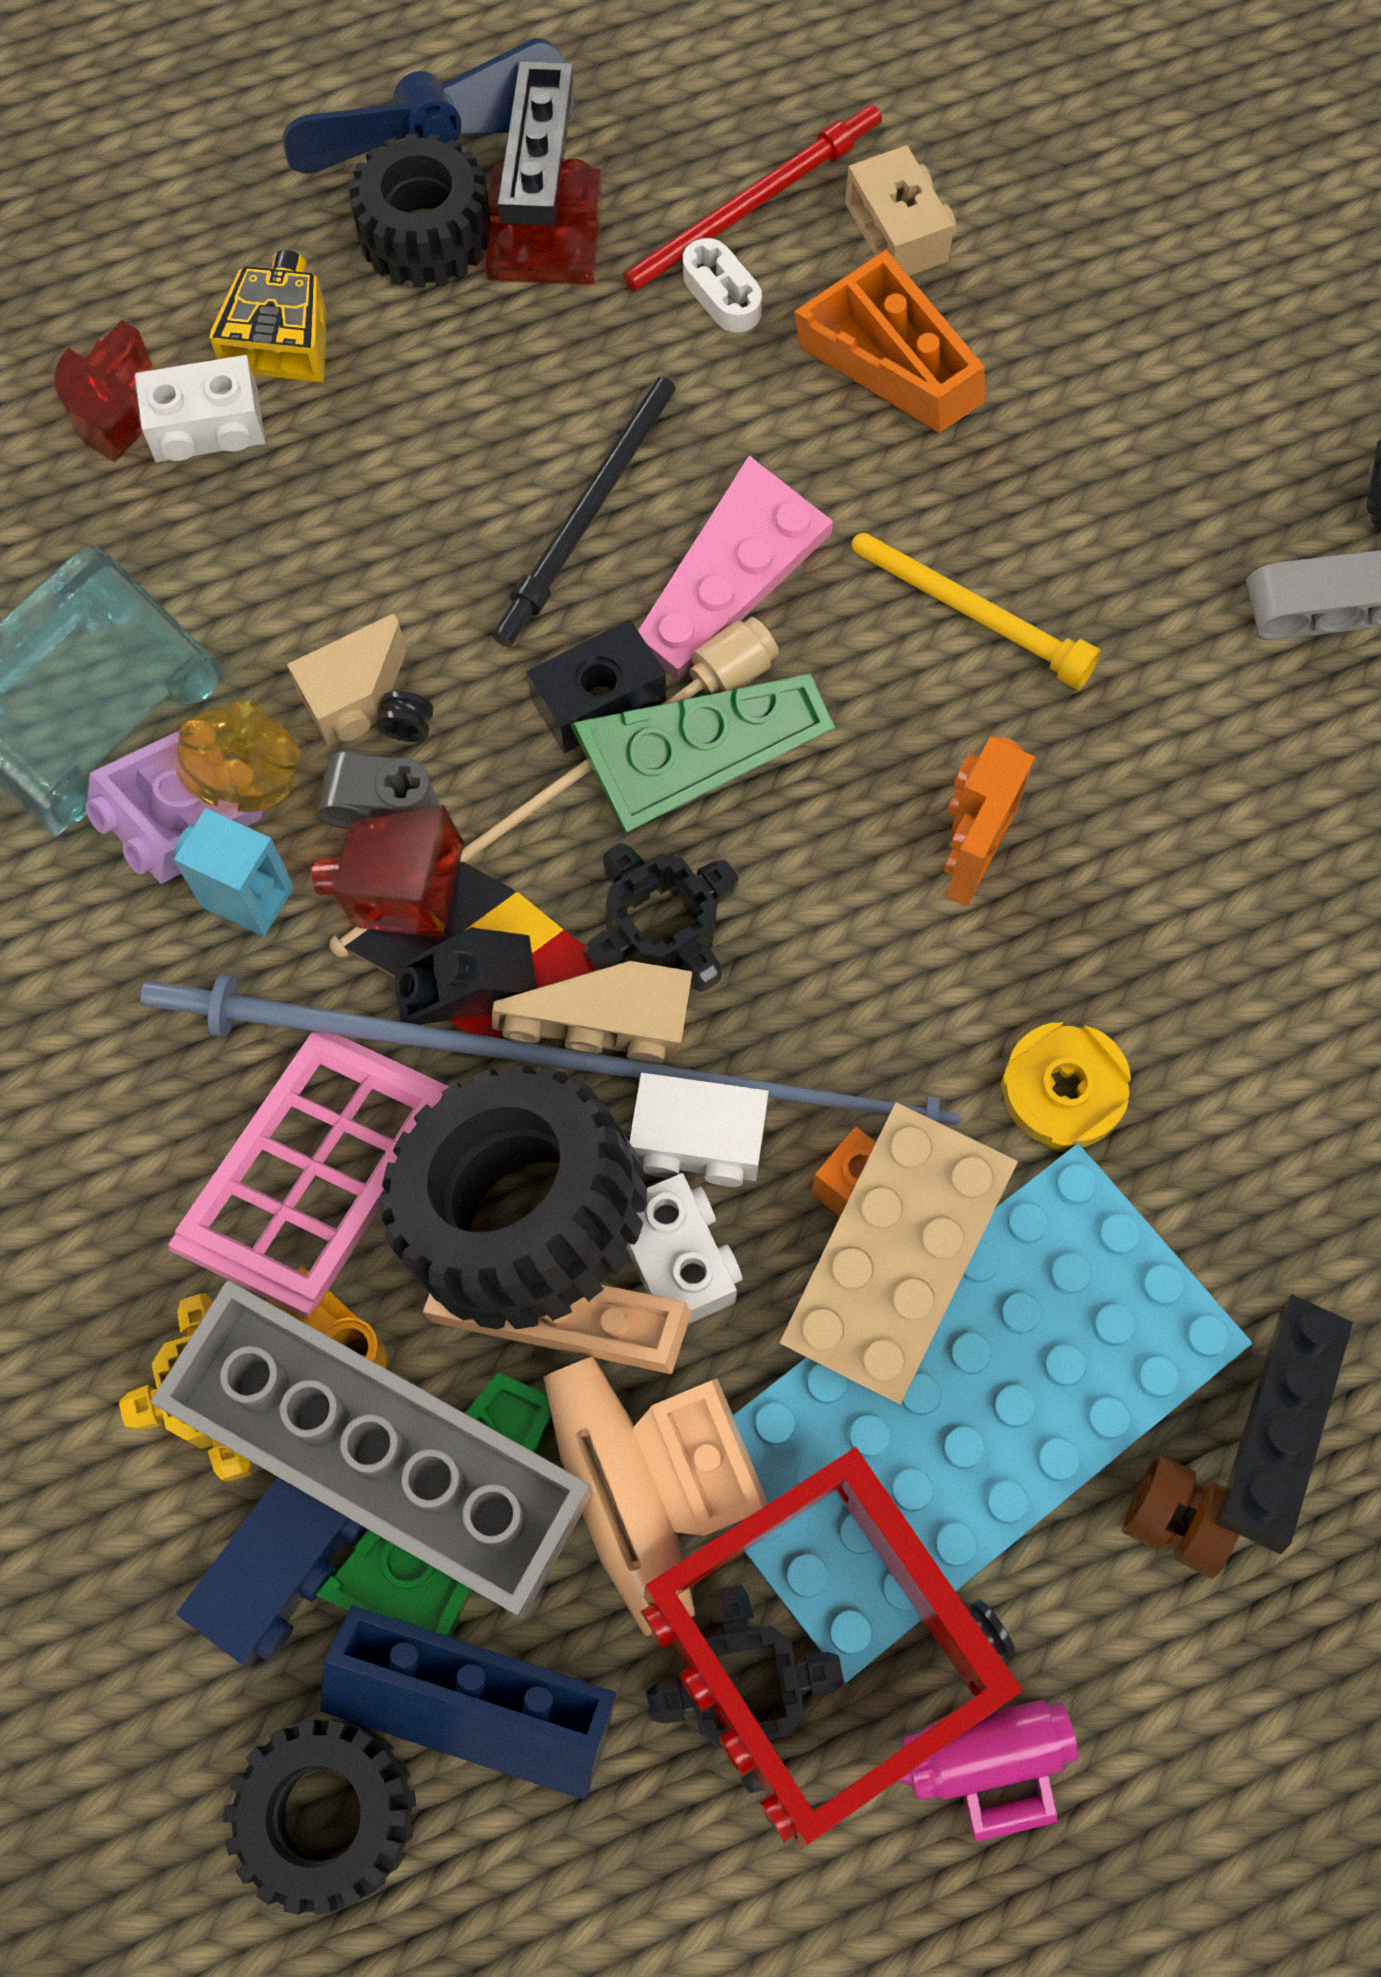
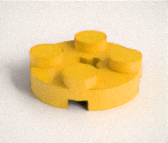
[1000,1022,1131,1152]

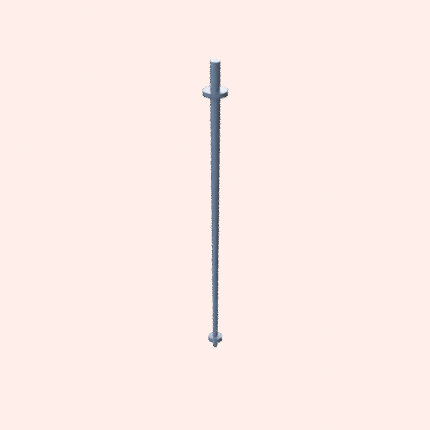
[140,974,962,1125]

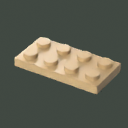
[779,1102,1018,1405]

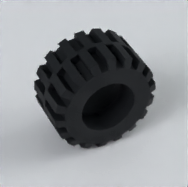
[349,133,492,288]
[223,1720,417,1915]

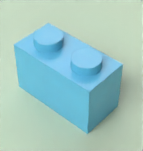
[173,808,294,937]

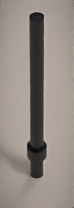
[492,377,676,647]

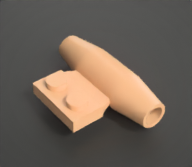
[543,1356,769,1636]

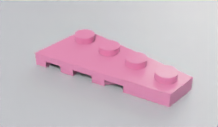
[638,456,833,681]

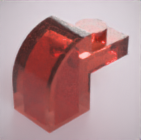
[55,320,152,462]

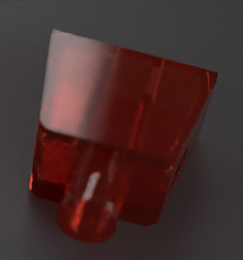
[311,805,464,936]

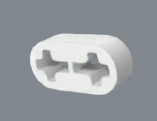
[683,238,762,332]

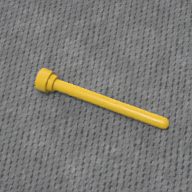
[852,533,1102,691]

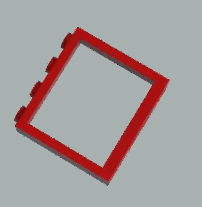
[640,1447,1023,1850]

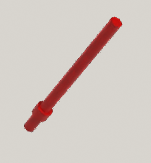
[623,104,882,292]

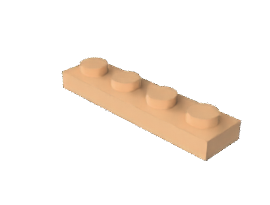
[423,1285,692,1374]

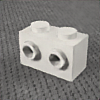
[135,355,266,462]
[629,1073,769,1187]
[626,1173,743,1324]

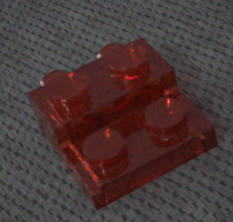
[486,159,603,285]

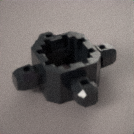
[583,843,739,992]
[647,1585,844,1793]

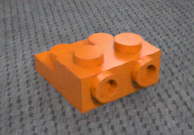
[943,736,1035,907]

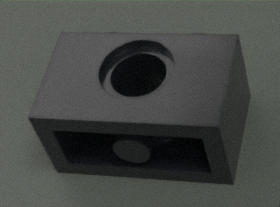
[526,619,666,754]

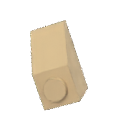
[287,613,407,747]

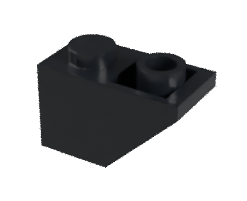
[394,927,537,1025]

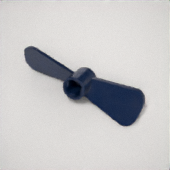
[282,38,574,173]

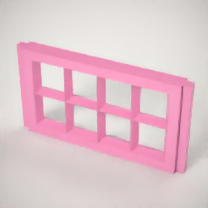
[168,1031,449,1319]

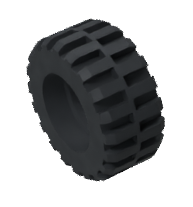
[380,1065,647,1330]

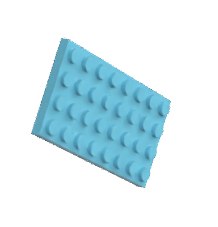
[725,1144,1253,1684]

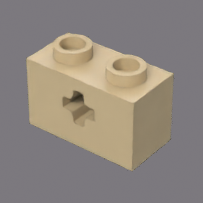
[845,145,957,276]

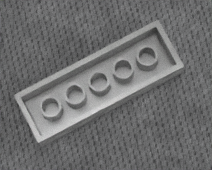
[150,1280,593,1620]

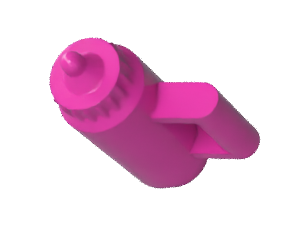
[897,1699,1078,1842]

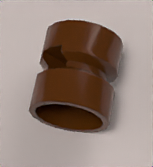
[1122,1453,1240,1579]

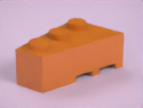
[794,249,985,433]

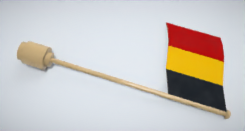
[329,617,779,1040]

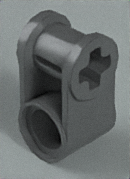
[317,752,439,833]

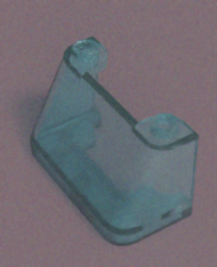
[0,546,224,837]

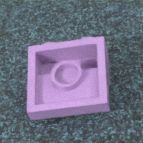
[85,726,264,884]

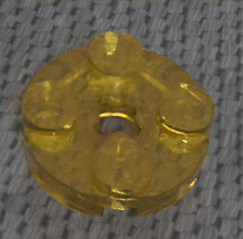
[176,700,301,812]

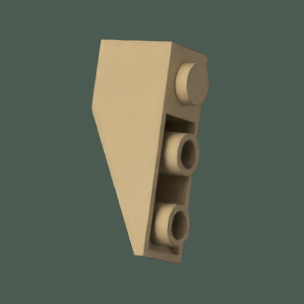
[492,961,692,1064]

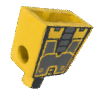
[209,250,326,383]

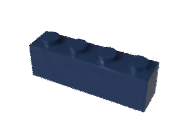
[176,1477,367,1666]
[320,1605,617,1800]

